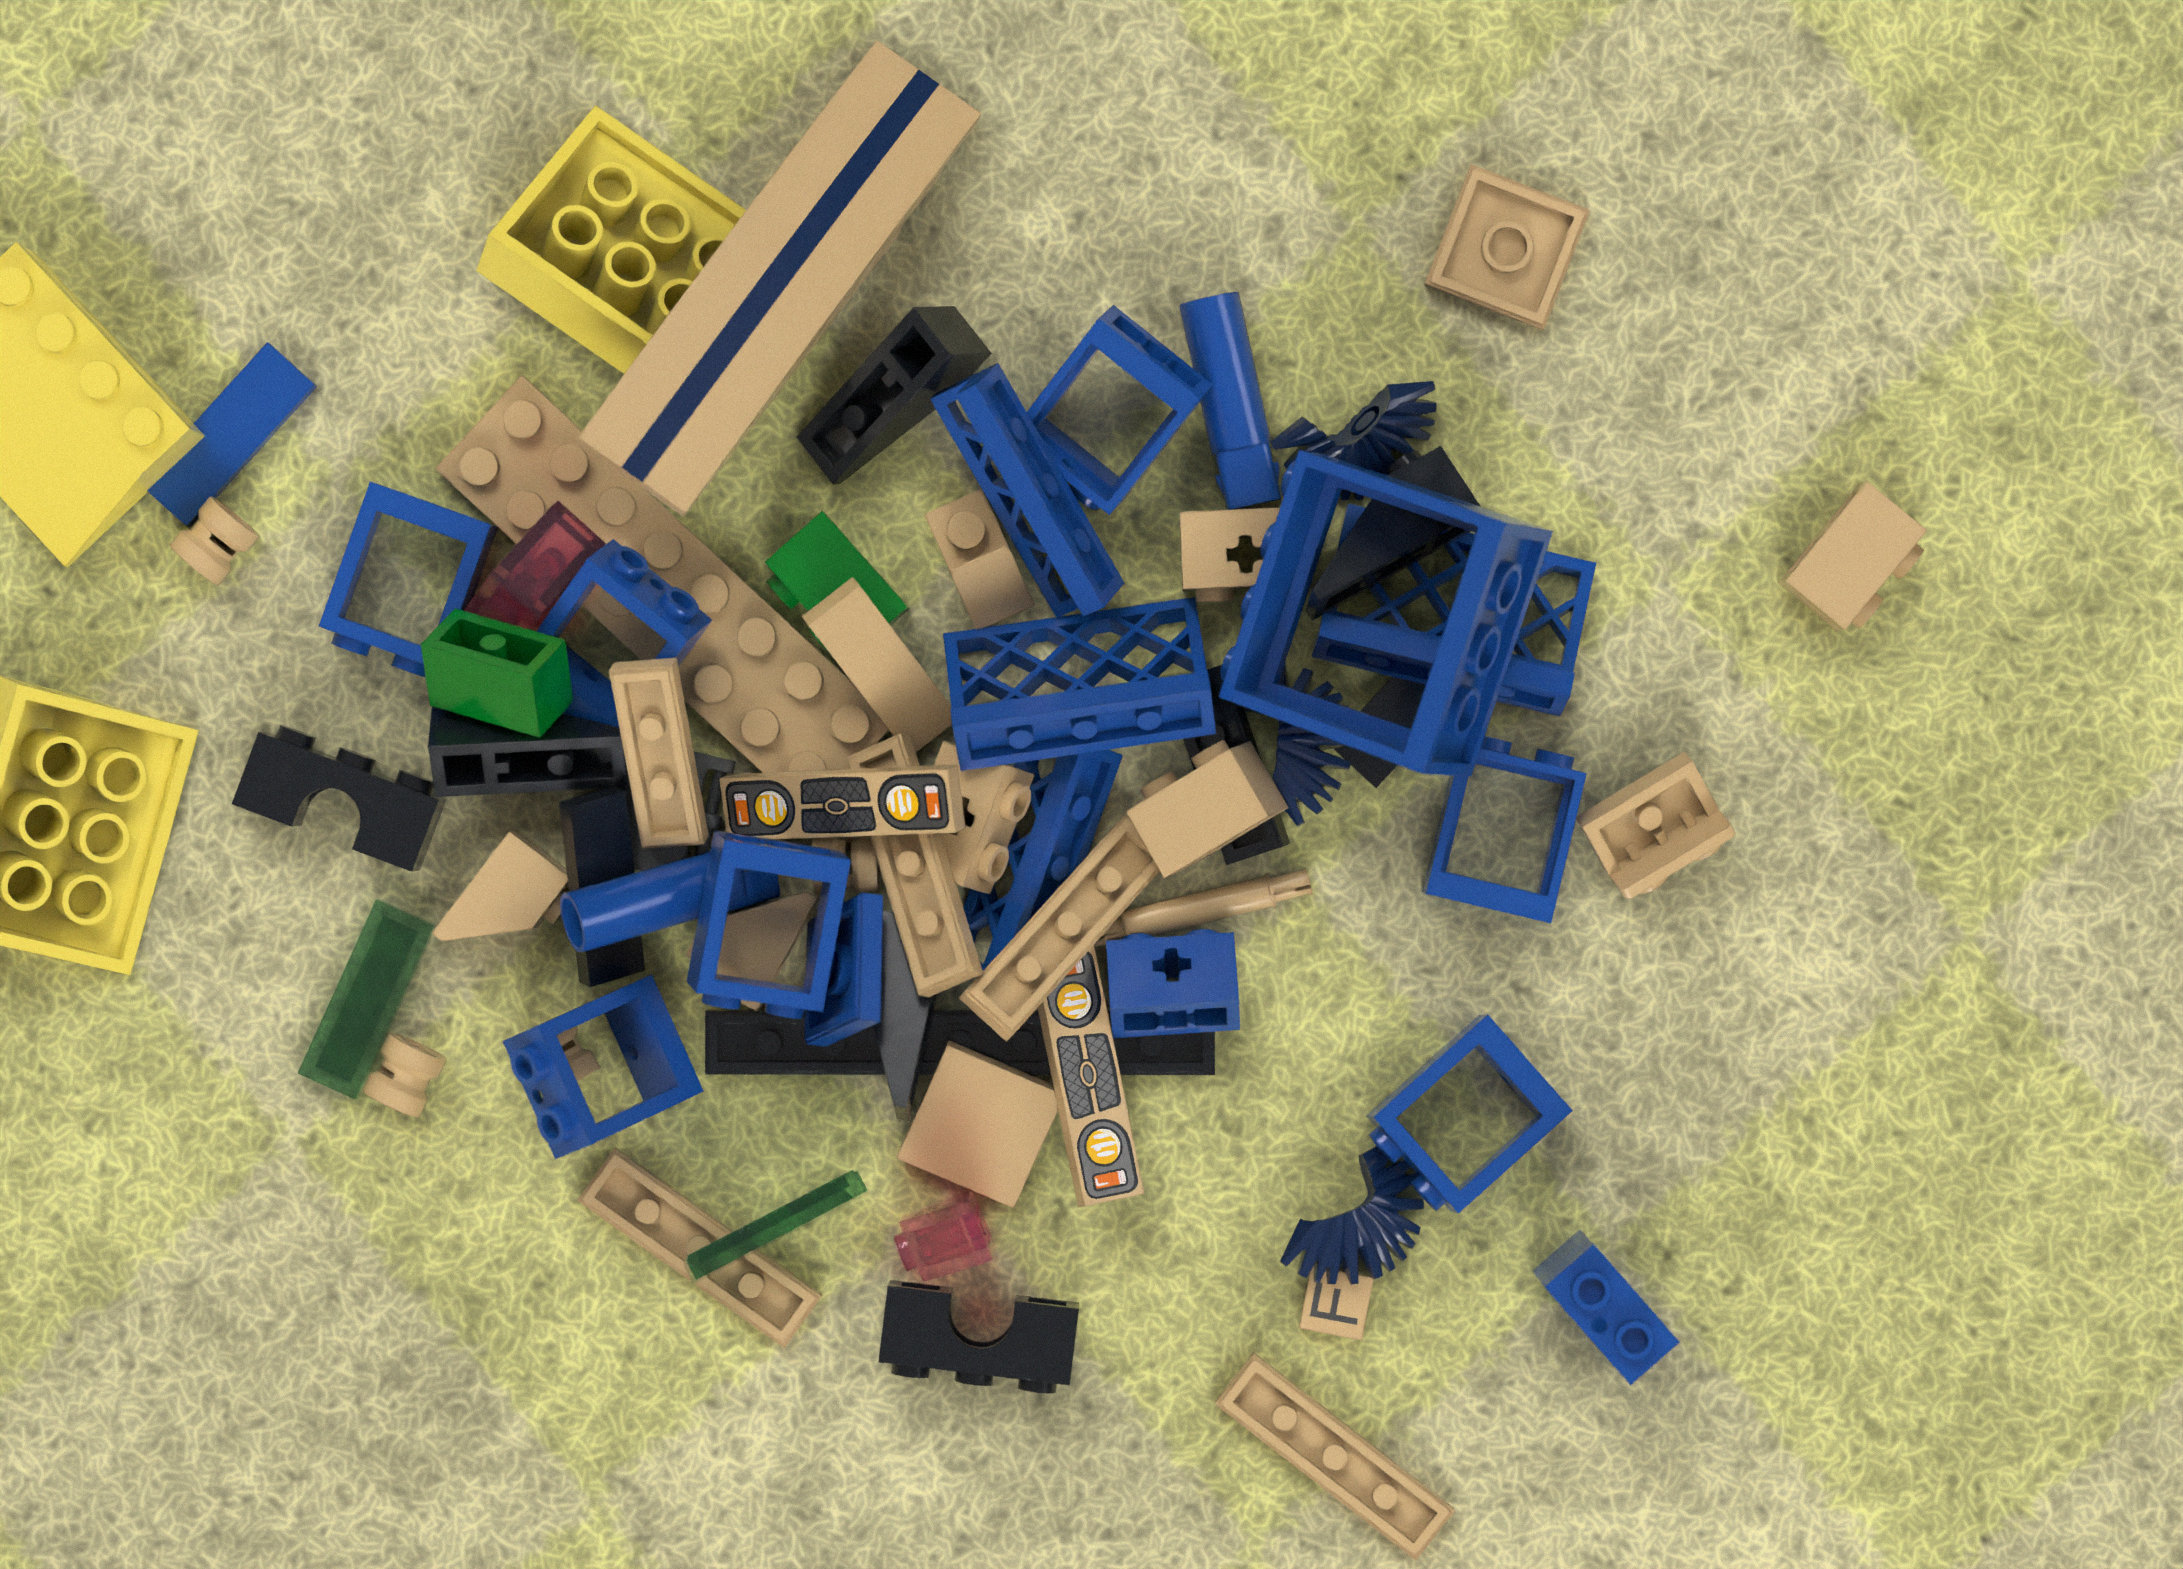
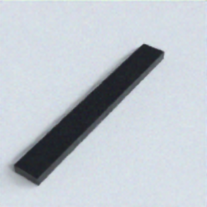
[705,1010,1215,1075]

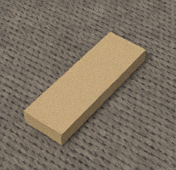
[801,577,952,752]
[609,658,709,849]

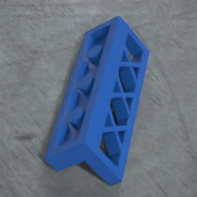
[930,363,1124,618]
[963,750,1123,971]

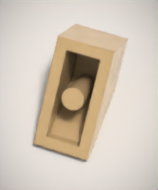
[432,830,569,941]
[686,890,820,1011]

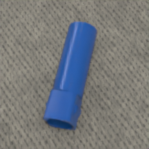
[1179,292,1281,510]
[560,850,780,953]

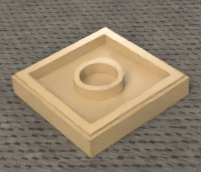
[1424,164,1590,331]
[897,1040,1058,1208]

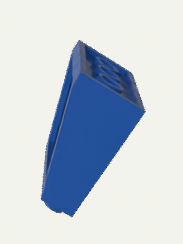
[1219,450,1553,777]

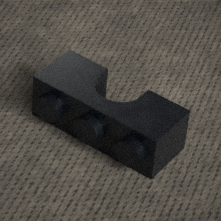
[232,725,447,872]
[878,1280,1079,1394]

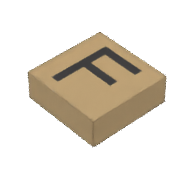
[1299,1266,1373,1340]

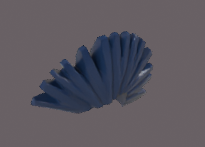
[1270,381,1436,501]
[1243,664,1351,826]
[1280,1146,1424,1285]

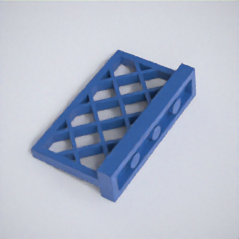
[1312,503,1596,717]
[943,597,1216,771]

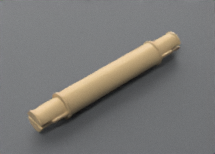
[1094,868,1313,947]

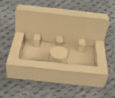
[1576,751,1736,899]

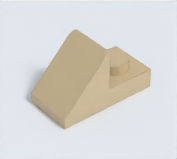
[924,489,1035,629]

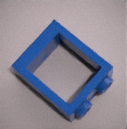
[1027,305,1214,515]
[318,481,498,677]
[537,539,712,727]
[1422,736,1587,923]
[686,830,851,1019]
[503,975,704,1159]
[1366,1014,1573,1214]
[1532,1230,1680,1385]

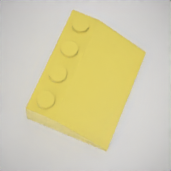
[476,105,746,374]
[0,242,205,567]
[0,676,199,975]

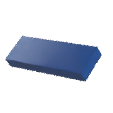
[147,342,317,527]

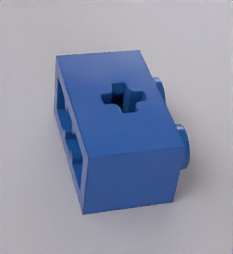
[1106,929,1240,1038]

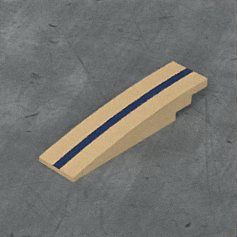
[577,40,981,517]

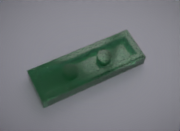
[298,899,437,1100]
[683,1170,868,1284]

